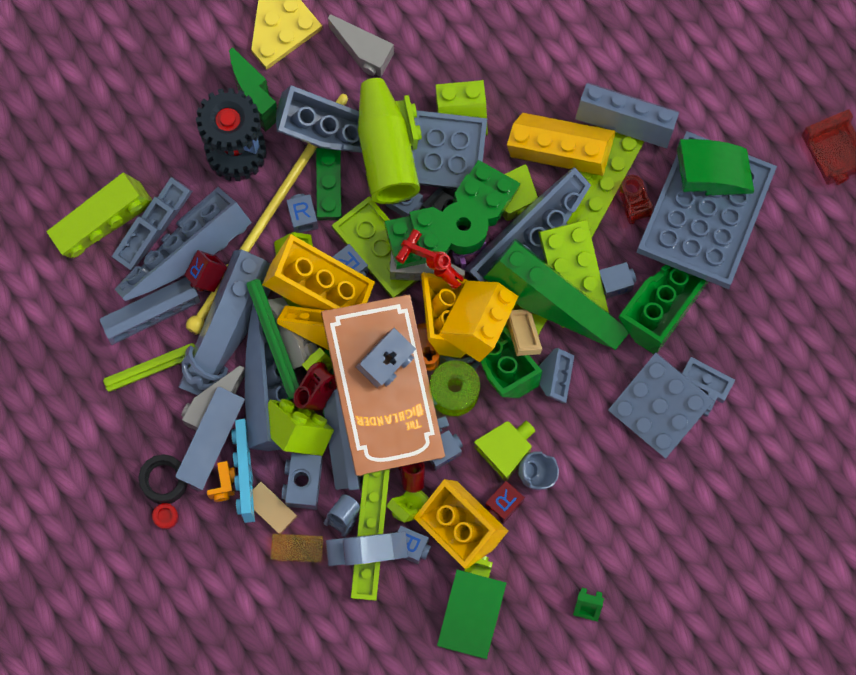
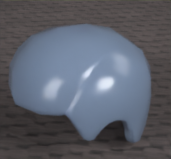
[518,451,559,490]

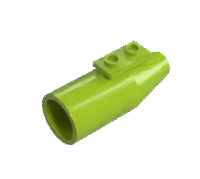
[358,78,422,204]

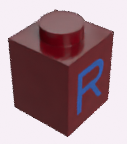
[184,250,228,292]
[485,481,525,524]

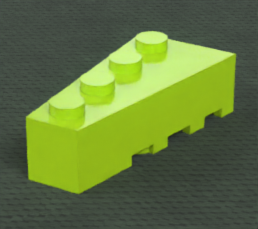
[46,172,152,258]

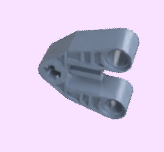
[326,531,408,566]

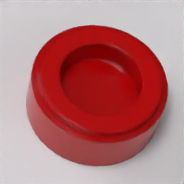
[152,503,178,529]

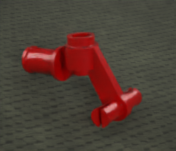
[395,229,464,289]

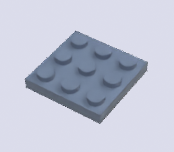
[411,110,487,189]
[608,352,714,459]

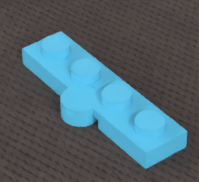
[231,419,255,523]

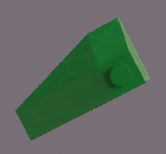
[481,326,543,398]

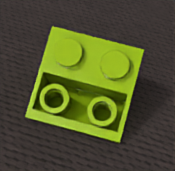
[268,399,334,456]

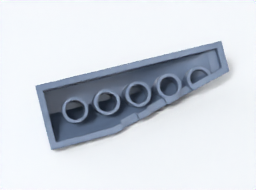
[276,85,362,153]
[464,167,591,282]
[115,187,252,301]
[178,249,271,396]
[245,299,296,451]

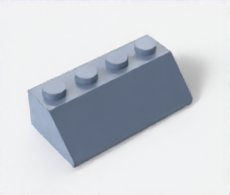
[575,82,679,149]

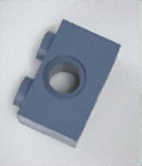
[282,453,323,510]

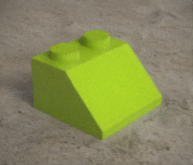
[435,80,488,136]

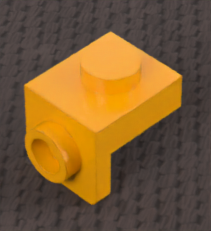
[207,461,236,502]

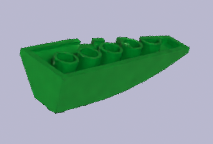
[484,238,629,350]
[619,265,709,354]

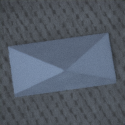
[539,348,574,403]

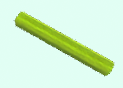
[103,343,195,392]

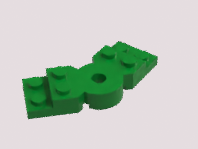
[384,160,521,269]

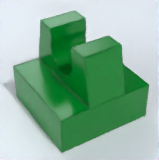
[573,588,604,622]

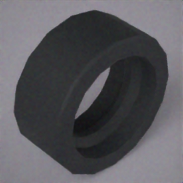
[138,454,188,504]

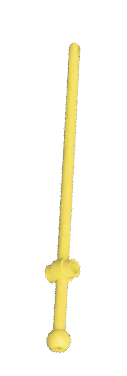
[186,94,348,335]

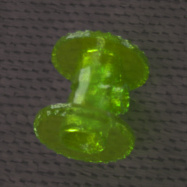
[430,360,480,416]

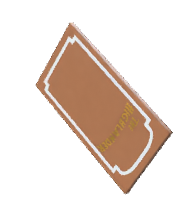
[321,294,445,476]

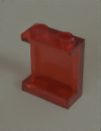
[802,109,856,185]

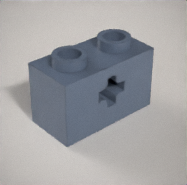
[356,328,416,388]

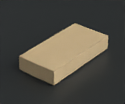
[507,309,542,356]
[253,482,297,535]

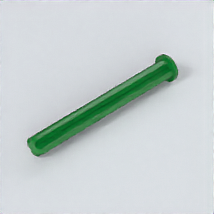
[247,279,300,400]

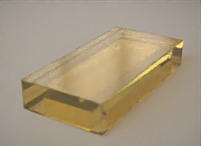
[271,534,323,563]

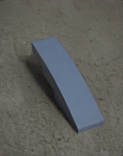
[111,177,193,270]

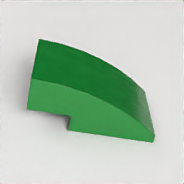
[229,47,277,132]
[677,139,754,196]
[437,570,507,659]

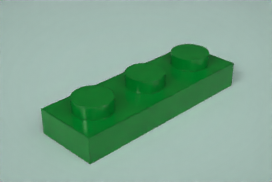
[316,148,342,220]

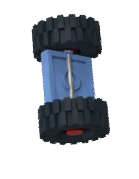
[196,88,267,181]

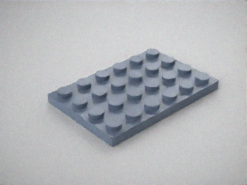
[636,131,777,289]

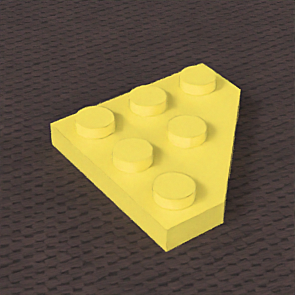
[251,0,323,70]

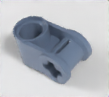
[324,494,360,538]

